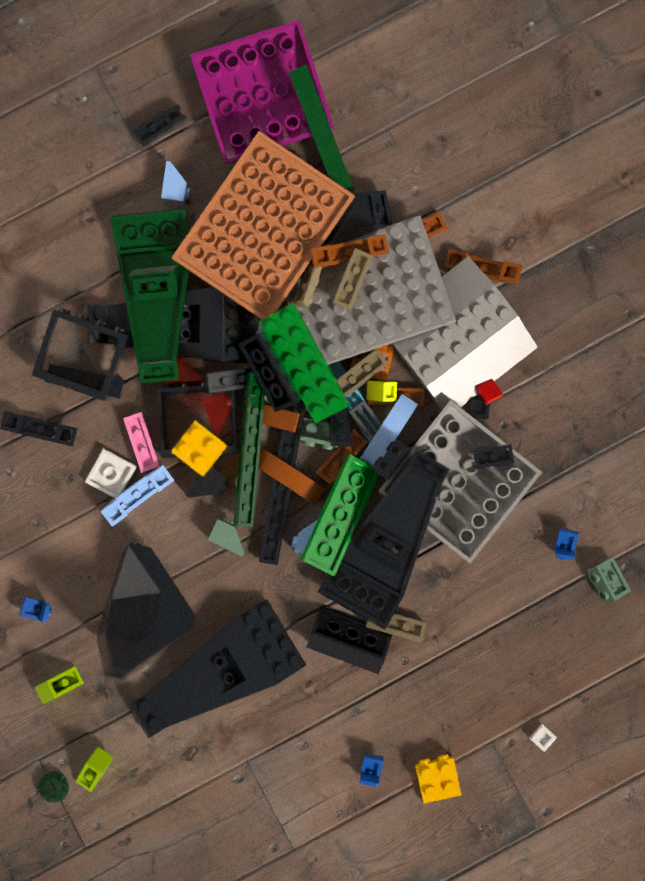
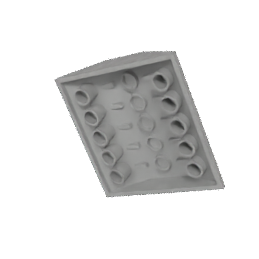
[391,256,537,410]
[379,400,542,563]

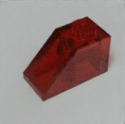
[165,356,205,384]
[201,391,233,437]

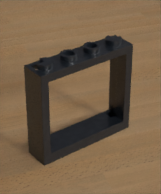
[31,307,130,401]
[157,382,239,458]

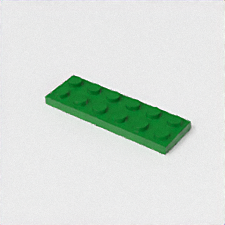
[259,303,350,423]
[300,454,379,576]

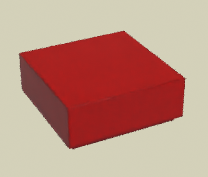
[476,379,503,405]

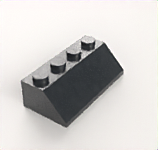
[238,331,302,412]
[306,606,392,674]

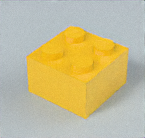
[171,421,227,476]

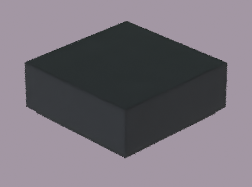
[469,398,490,420]

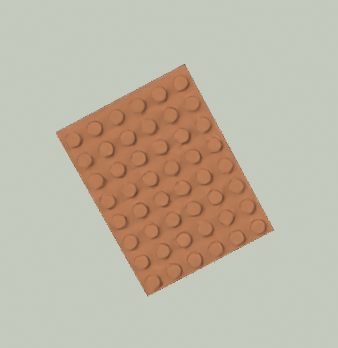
[172,131,355,320]

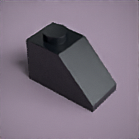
[186,467,229,498]

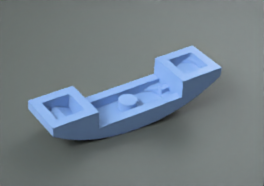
[361,394,418,468]
[101,465,174,527]

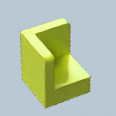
[367,380,397,402]

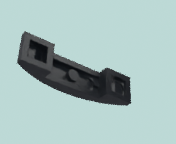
[0,411,78,447]

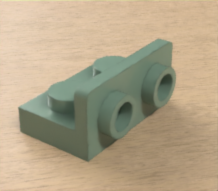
[300,418,338,451]
[587,557,631,604]

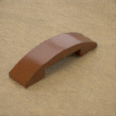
[310,234,390,268]
[444,249,523,284]
[259,447,325,505]

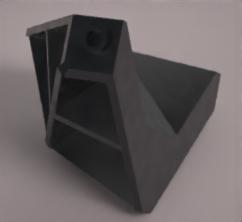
[97,542,196,681]

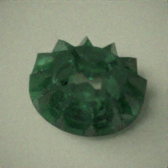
[38,771,69,803]

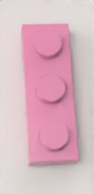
[123,412,160,473]

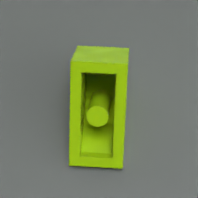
[35,666,84,704]
[75,747,114,792]

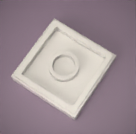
[85,448,137,498]

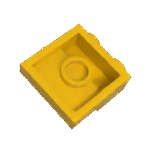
[415,754,461,803]

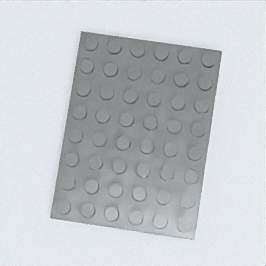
[286,215,456,364]

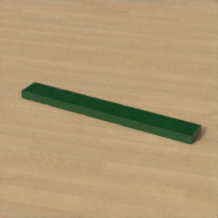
[288,65,355,192]
[233,372,265,528]

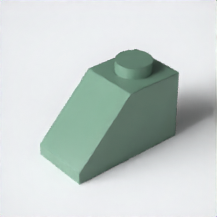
[208,517,245,557]

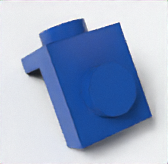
[554,528,579,560]
[19,597,51,623]
[359,753,384,787]

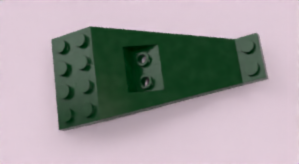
[110,208,190,383]

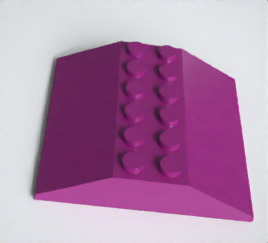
[190,20,335,164]

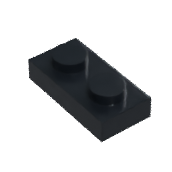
[328,410,351,447]
[472,444,515,469]

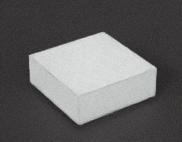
[529,724,557,752]

